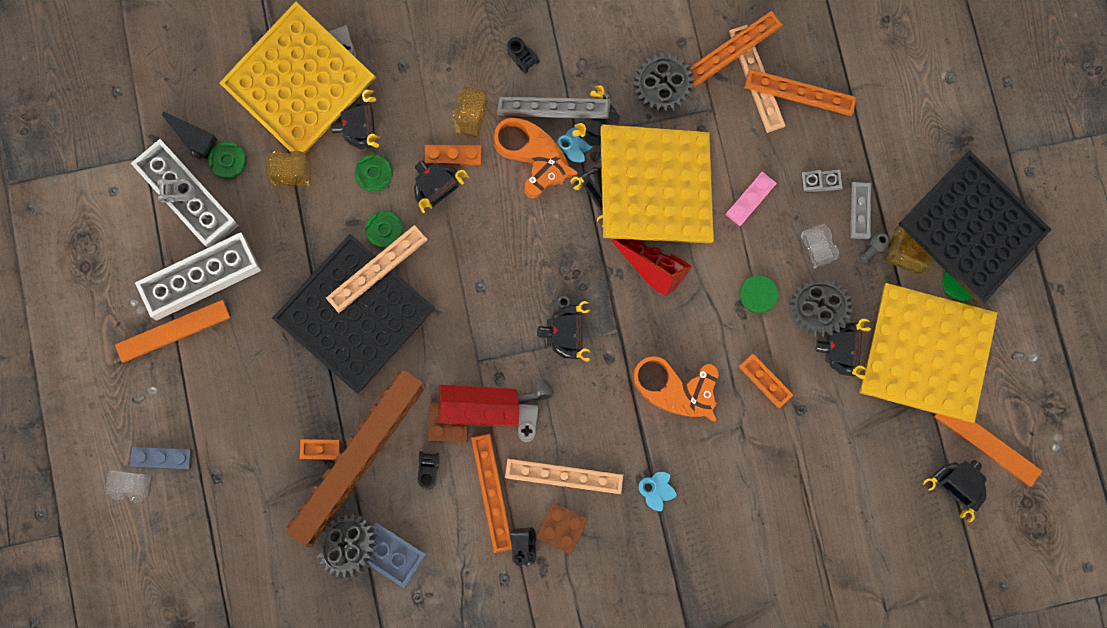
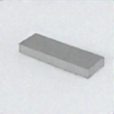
[850,182,871,239]

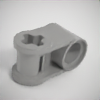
[329,25,356,58]
[158,179,197,203]
[518,404,538,442]

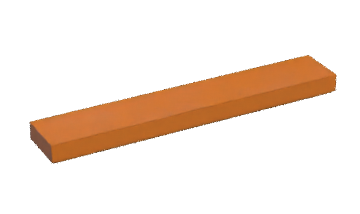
[688,10,783,88]
[744,69,857,116]
[115,300,231,363]
[934,414,1042,487]
[471,434,512,553]

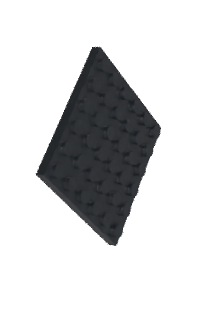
[898,150,1051,305]
[272,234,435,394]

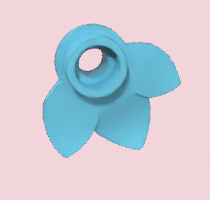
[556,127,593,163]
[638,472,677,511]

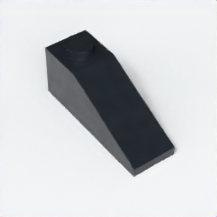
[162,111,218,160]

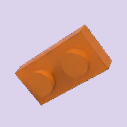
[300,439,341,460]

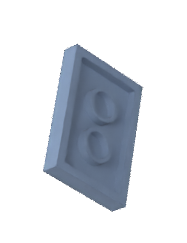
[355,522,426,588]

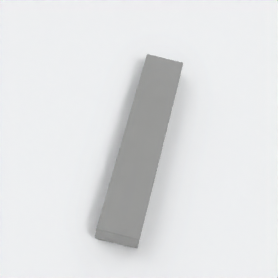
[497,97,611,119]

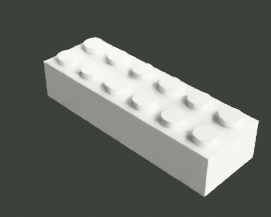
[131,139,239,248]
[135,232,261,321]

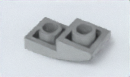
[802,170,842,192]

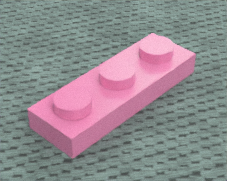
[726,172,777,226]

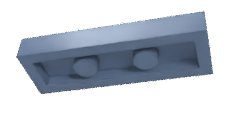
[130,447,192,469]

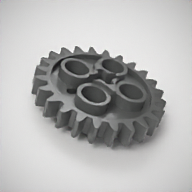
[634,52,694,113]
[789,278,853,337]
[316,514,378,579]

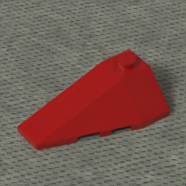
[611,239,692,296]

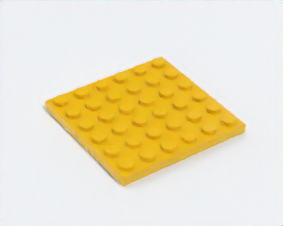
[220,2,376,159]
[601,125,714,243]
[860,283,998,423]

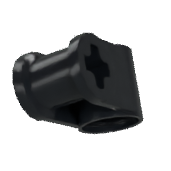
[507,37,540,74]
[417,451,440,490]
[511,527,537,566]

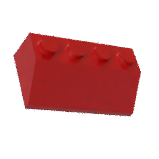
[438,385,519,428]

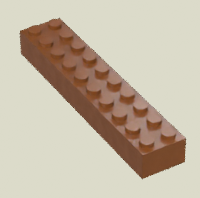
[286,369,426,548]

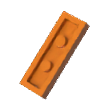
[425,145,482,166]
[738,354,793,409]

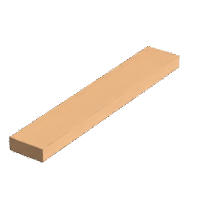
[729,25,785,133]
[326,225,427,313]
[505,459,623,495]

